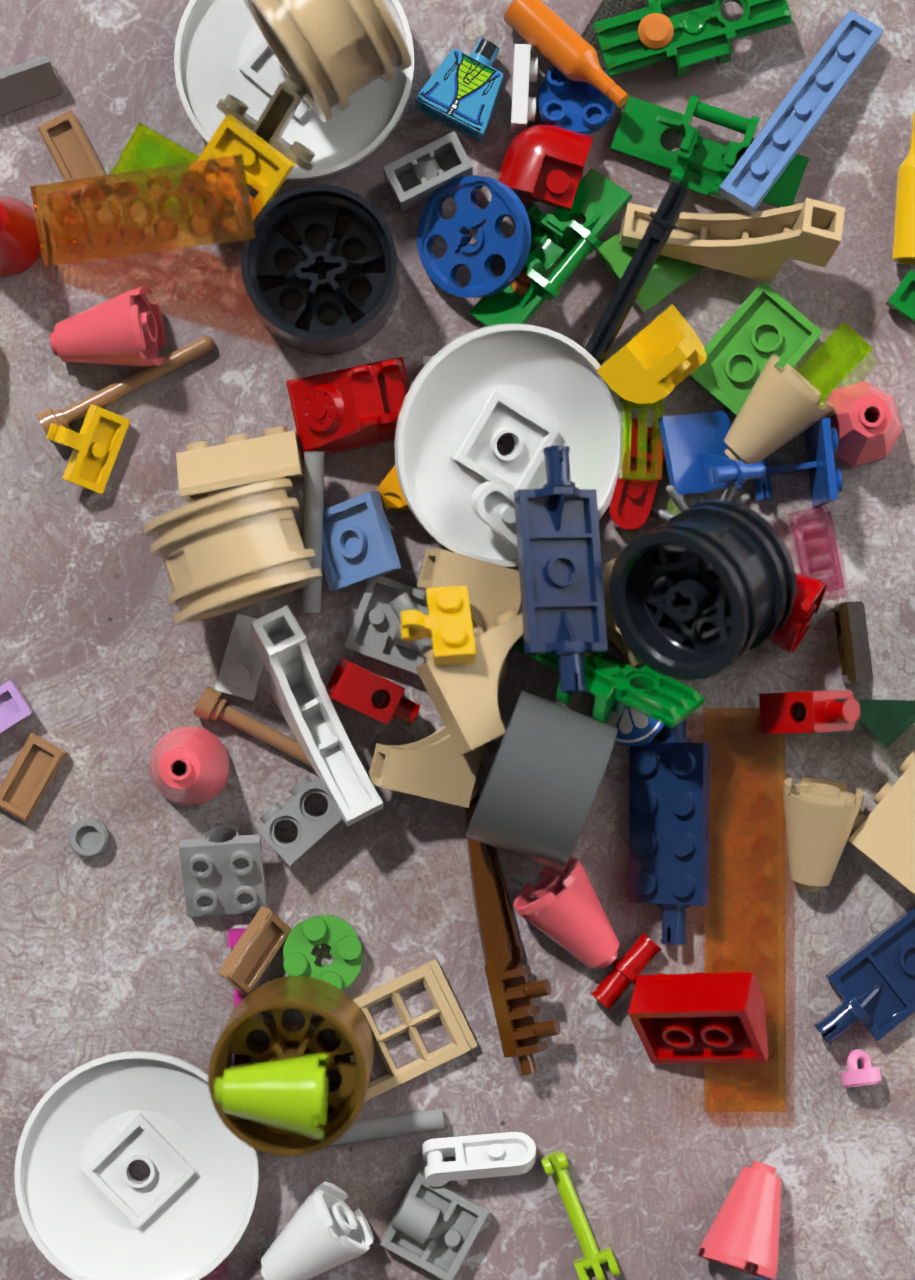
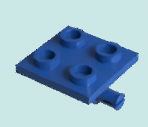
[658,411,766,496]
[754,418,843,508]

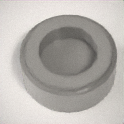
[68,817,110,858]

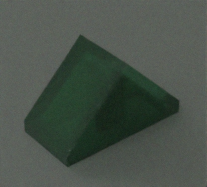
[856,699,915,748]

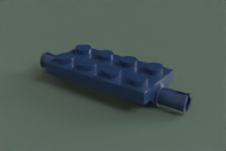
[514,445,608,694]
[629,717,710,944]
[814,905,915,1045]

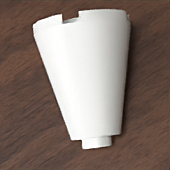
[261,1182,374,1280]

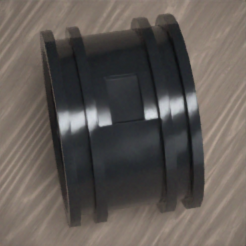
[609,499,797,681]

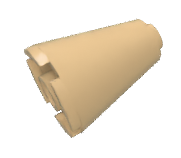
[724,354,834,464]
[782,777,864,892]

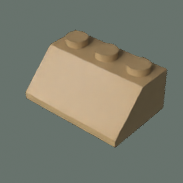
[176,426,304,504]

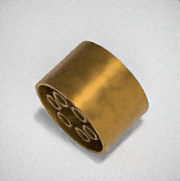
[208,976,374,1156]

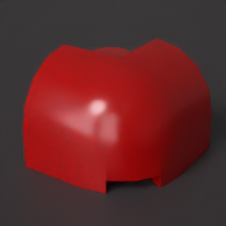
[497,125,594,212]

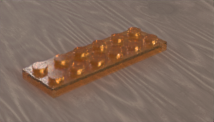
[30,155,255,266]

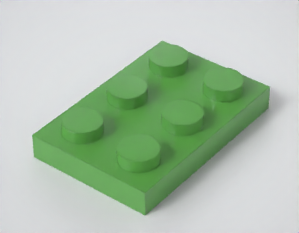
[688,281,823,418]

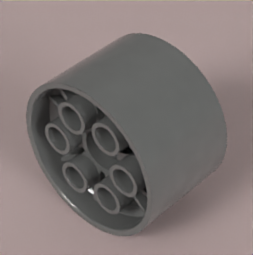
[465,691,618,873]

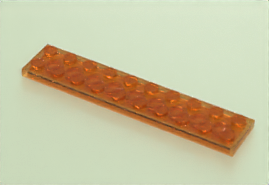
[703,708,786,1112]

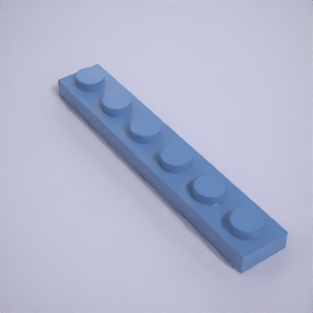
[718,10,884,215]

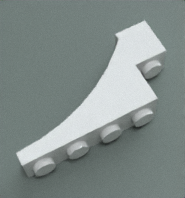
[251,605,383,827]

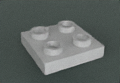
[344,576,428,675]
[179,826,268,917]
[380,1171,490,1280]

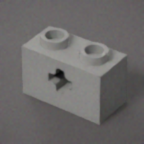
[382,131,473,213]

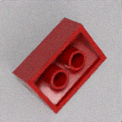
[628,971,768,1064]

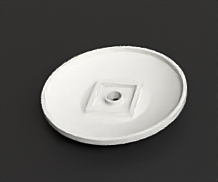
[174,0,414,181]
[395,324,626,567]
[14,1051,259,1280]

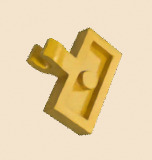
[46,404,131,494]
[400,585,476,666]

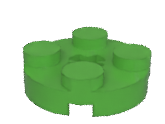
[283,914,363,990]

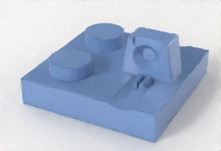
[322,491,401,592]

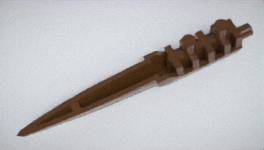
[465,792,560,1076]

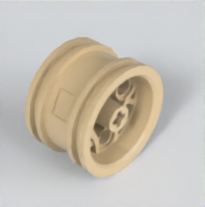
[244,0,412,122]
[143,478,323,625]

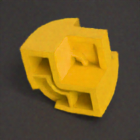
[596,304,707,404]

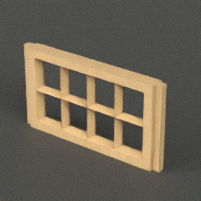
[286,959,478,1114]

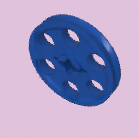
[417,175,531,298]

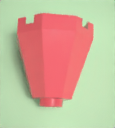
[822,381,903,468]

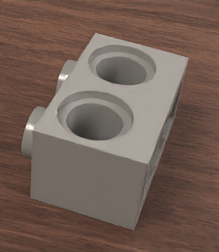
[257,775,342,866]

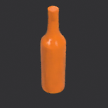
[504,0,629,107]

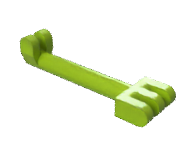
[541,1150,621,1280]

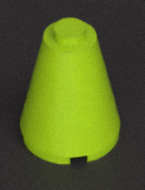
[214,1053,329,1139]

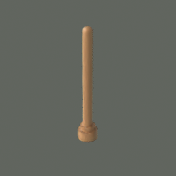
[36,336,214,443]
[193,686,313,768]

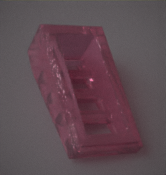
[788,506,844,592]

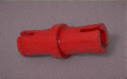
[590,933,662,1011]

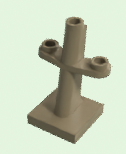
[178,76,315,238]

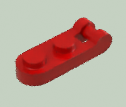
[609,418,665,531]

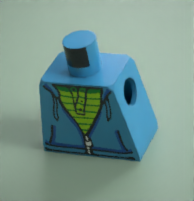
[415,38,503,143]

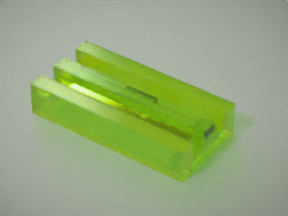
[619,399,664,481]

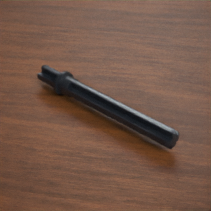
[585,180,692,366]

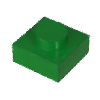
[885,269,915,325]

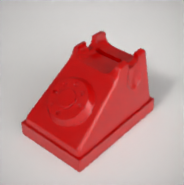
[286,356,410,460]

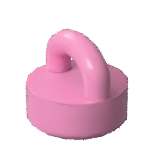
[840,1049,882,1088]

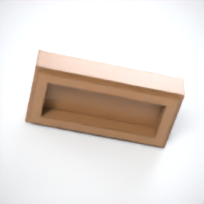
[37,109,110,200]
[0,733,68,822]
[217,906,292,996]

